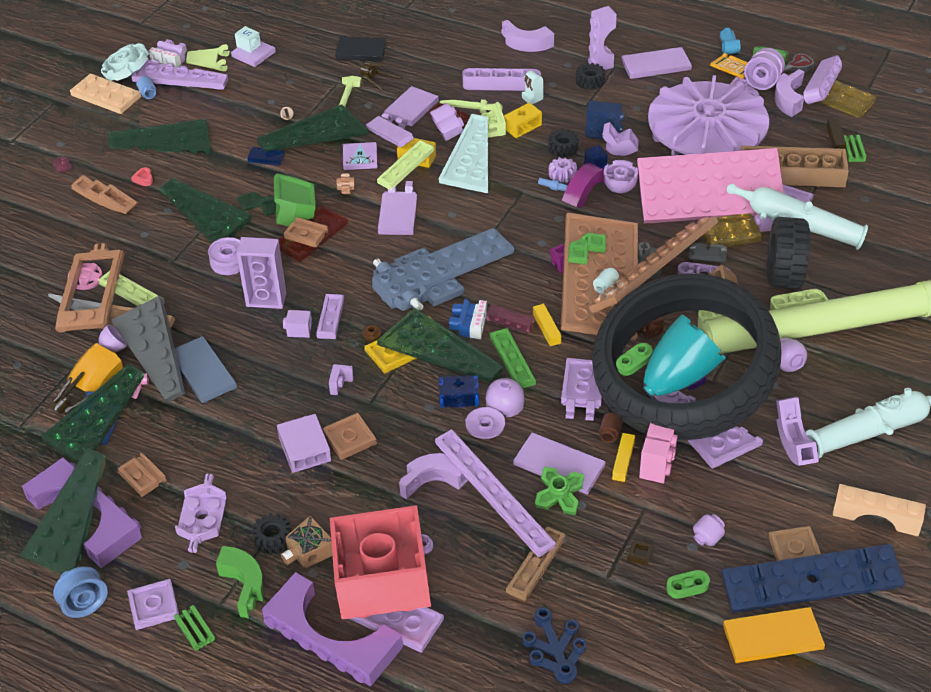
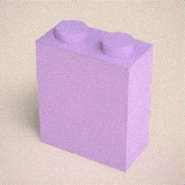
[277,414,331,473]

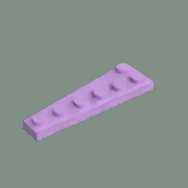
[131,59,228,89]

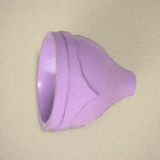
[99,324,128,353]

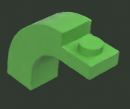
[216,546,265,618]

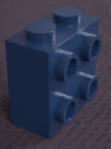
[586,100,625,139]

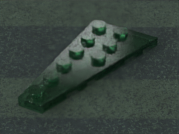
[108,119,211,154]
[377,307,503,383]
[41,364,144,469]

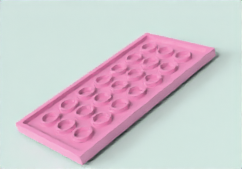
[637,148,784,224]

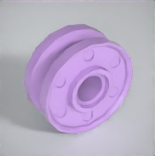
[208,237,240,275]

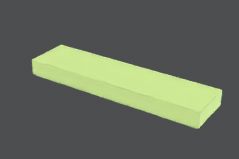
[377,140,434,190]
[98,271,165,306]

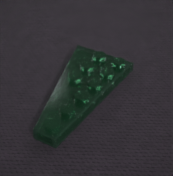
[257,104,368,152]
[160,178,252,244]
[20,448,107,575]

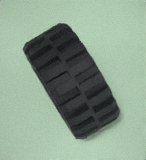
[767,217,810,289]

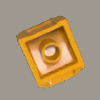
[67,343,124,393]

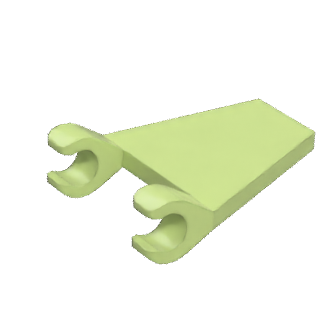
[186,44,230,71]

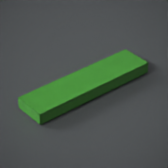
[490,328,536,389]

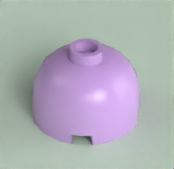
[603,160,638,193]
[485,378,525,417]

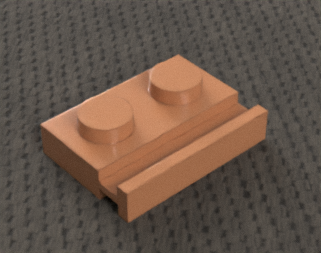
[284,217,328,247]
[117,453,167,497]

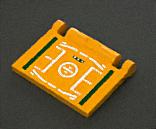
[710,53,748,79]

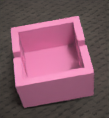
[639,422,678,483]

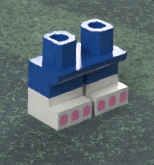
[449,299,487,339]

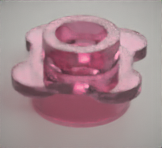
[53,157,72,173]

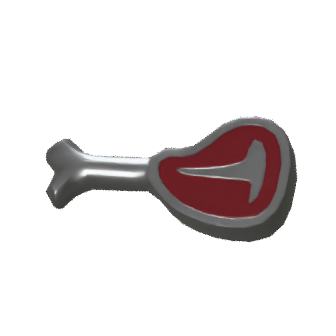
[783,53,814,73]

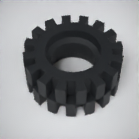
[576,63,605,90]
[548,129,579,158]
[252,513,291,554]

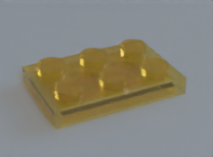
[819,80,876,118]
[703,213,762,248]

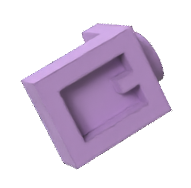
[329,364,354,395]

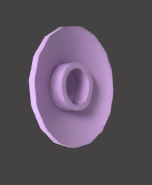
[465,407,505,439]

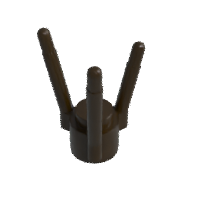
[360,61,401,90]
[50,371,97,415]

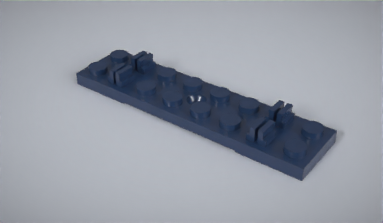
[721,544,905,613]

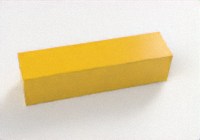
[533,304,561,346]
[612,433,635,482]

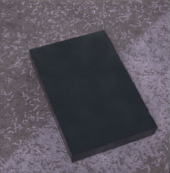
[335,36,386,61]

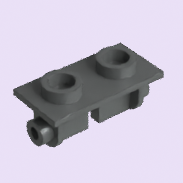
[689,242,727,263]

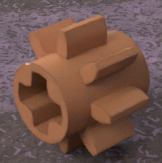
[337,173,355,194]

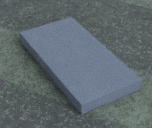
[175,336,237,403]

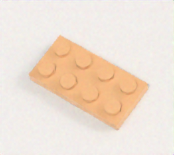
[70,73,141,114]

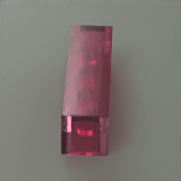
[486,304,534,334]

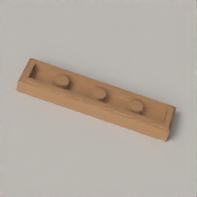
[506,526,566,601]

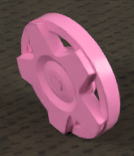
[68,263,103,290]

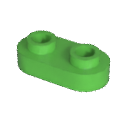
[616,343,653,376]
[666,570,710,599]

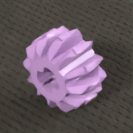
[549,157,577,184]

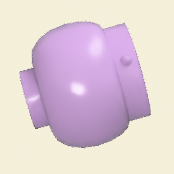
[780,338,807,372]

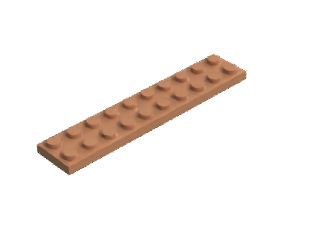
[589,216,718,313]

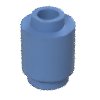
[136,76,156,99]

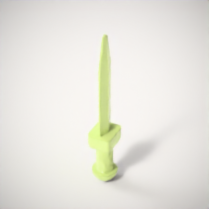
[440,100,503,113]

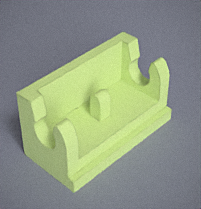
[481,102,506,137]

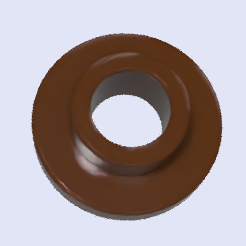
[362,325,381,342]

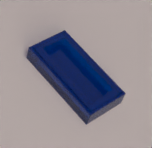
[247,147,285,166]

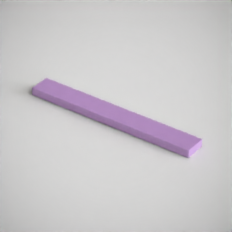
[435,429,556,558]

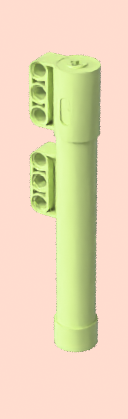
[698,280,931,354]

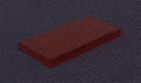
[278,205,348,262]

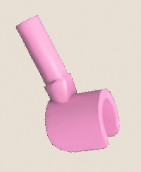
[132,373,149,399]

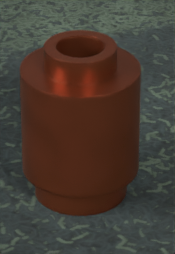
[599,413,623,443]

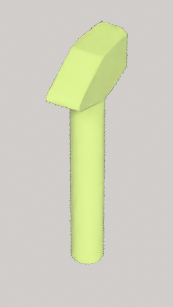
[338,76,362,110]

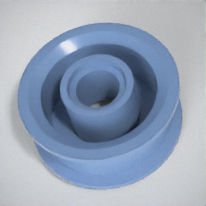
[53,566,108,618]

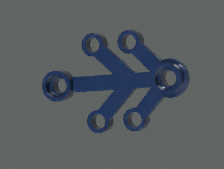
[522,607,587,684]

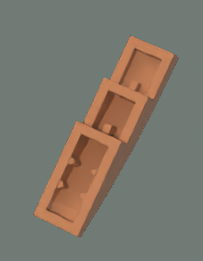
[72,175,138,214]

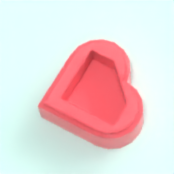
[131,167,153,186]

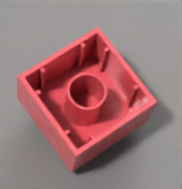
[330,505,431,619]

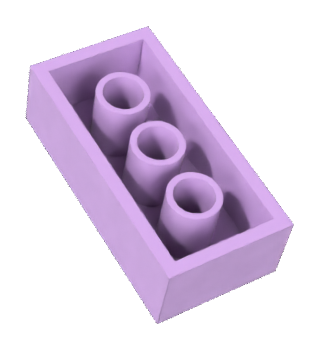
[236,237,287,309]

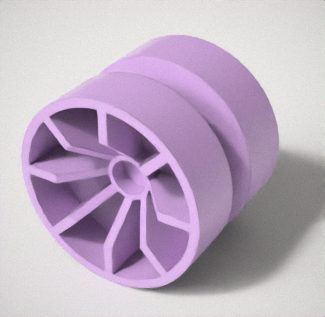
[744,48,785,90]

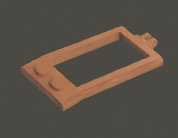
[55,243,125,333]

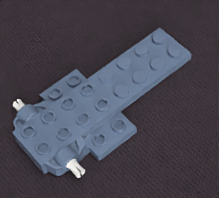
[372,228,514,311]

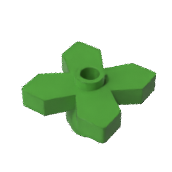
[535,467,584,515]

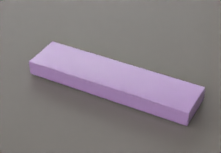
[366,116,413,147]

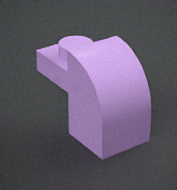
[602,122,639,156]

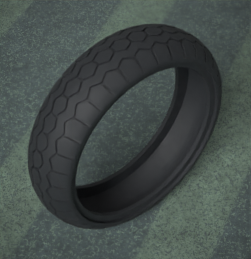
[592,273,782,440]

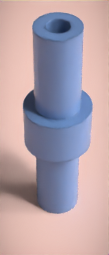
[538,178,568,191]

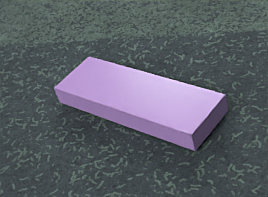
[317,294,345,339]

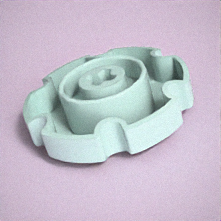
[101,43,149,81]

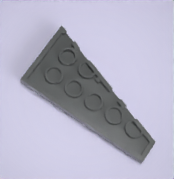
[111,296,185,402]

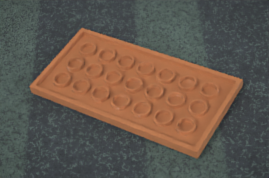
[561,213,638,341]

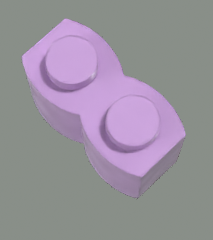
[430,103,464,141]

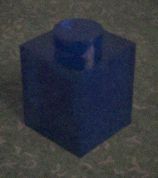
[584,145,608,169]

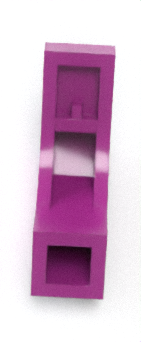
[562,163,604,208]

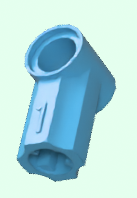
[720,28,741,54]

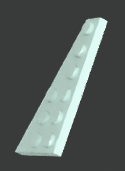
[439,114,488,193]

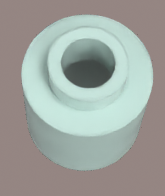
[593,268,619,294]

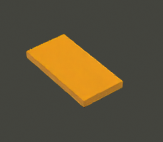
[723,607,825,663]

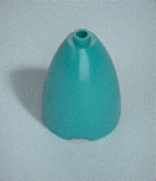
[643,314,726,396]

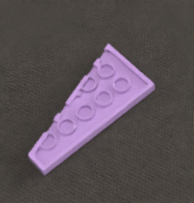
[643,384,763,469]

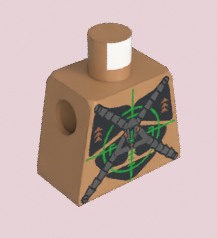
[281,516,333,568]

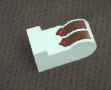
[522,70,543,104]

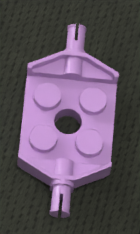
[175,474,227,553]

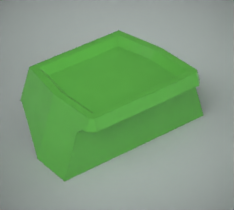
[274,173,316,226]

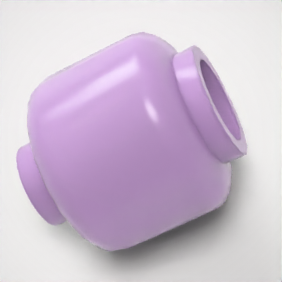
[693,514,725,546]

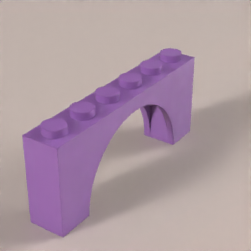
[22,458,142,568]
[262,572,403,686]

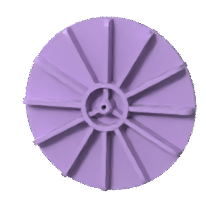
[648,75,769,156]

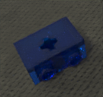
[439,375,479,408]

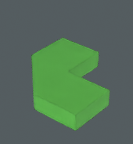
[568,233,606,264]

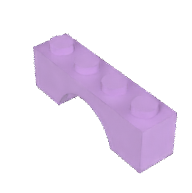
[588,6,616,70]

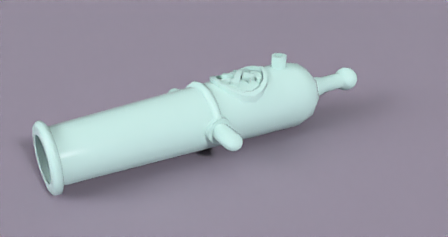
[727,184,868,250]
[806,388,931,459]

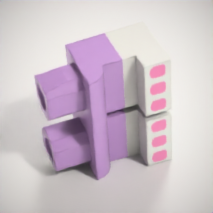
[149,39,187,67]

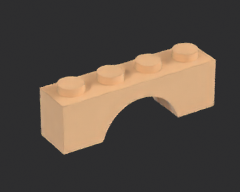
[832,484,926,536]

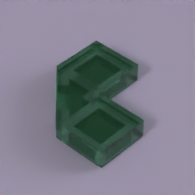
[236,192,276,217]

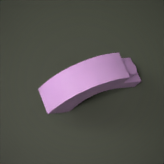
[501,20,554,52]
[774,69,804,117]
[776,396,819,466]
[399,453,468,499]

